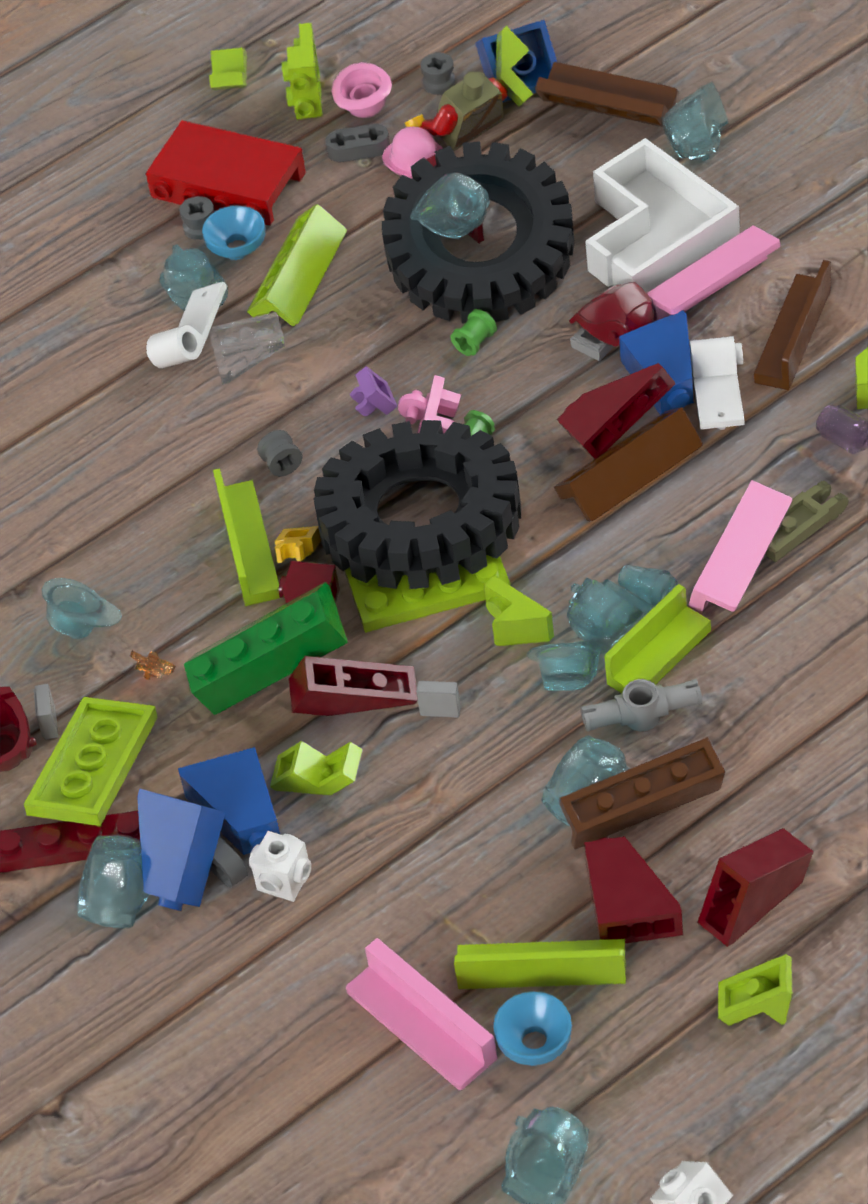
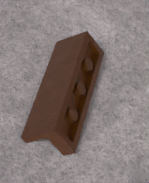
[535,62,679,128]
[754,260,831,390]
[554,407,703,521]
[559,737,725,849]

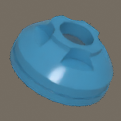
[202,206,265,260]
[493,991,572,1066]

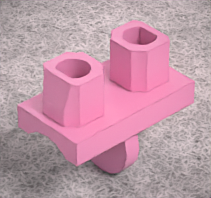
[398,375,461,434]

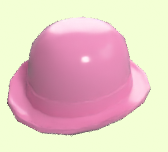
[331,63,392,118]
[382,126,443,179]

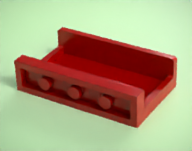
[146,120,306,226]

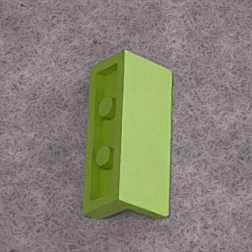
[604,584,711,694]

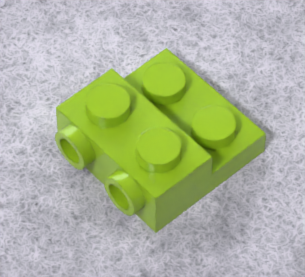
[281,22,323,120]

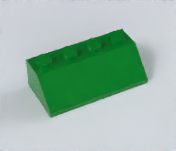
[184,582,348,715]

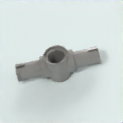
[580,679,702,732]

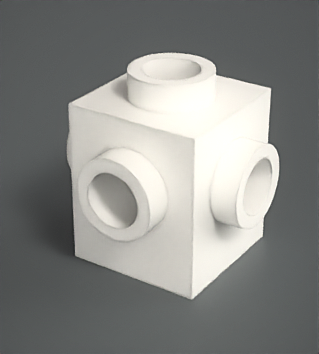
[249,831,311,902]
[650,1161,733,1204]

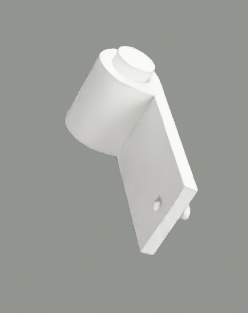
[146,282,227,368]
[689,336,745,430]

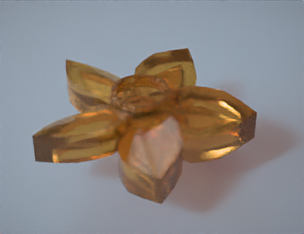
[130,650,176,680]

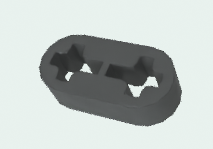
[325,124,390,162]
[210,836,248,888]

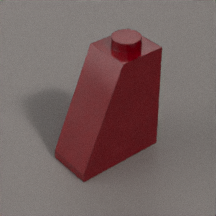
[697,828,814,947]
[584,836,683,944]

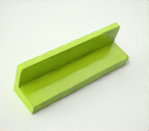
[247,204,347,327]
[213,468,280,606]
[454,939,626,989]

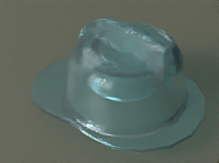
[160,244,228,311]
[41,578,122,639]
[527,637,620,691]

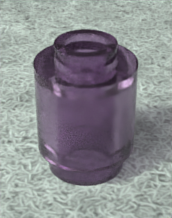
[816,404,868,454]

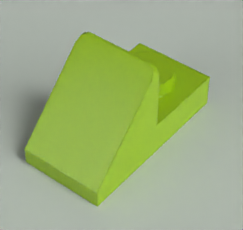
[484,575,554,646]
[718,954,792,1026]

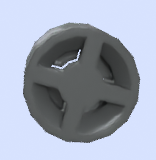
[420,53,456,95]
[179,197,214,240]
[257,430,303,477]

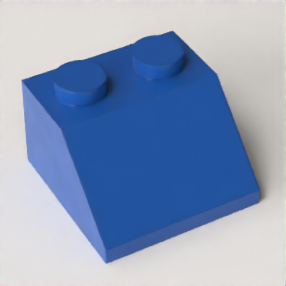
[475,19,557,103]

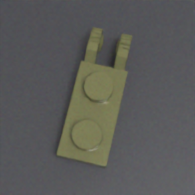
[765,480,849,563]

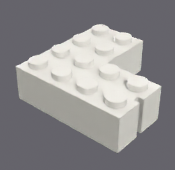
[586,138,740,293]

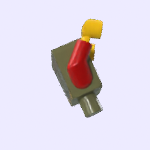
[404,72,508,151]

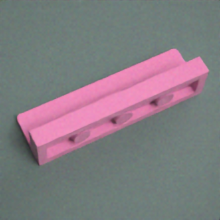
[647,225,780,322]
[688,480,792,615]
[346,938,497,1090]

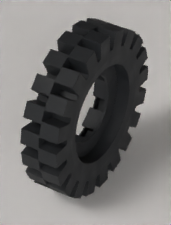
[381,141,575,324]
[313,420,522,589]

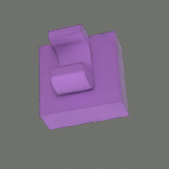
[350,366,398,416]

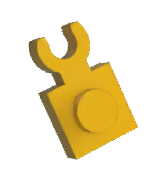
[275,526,321,563]

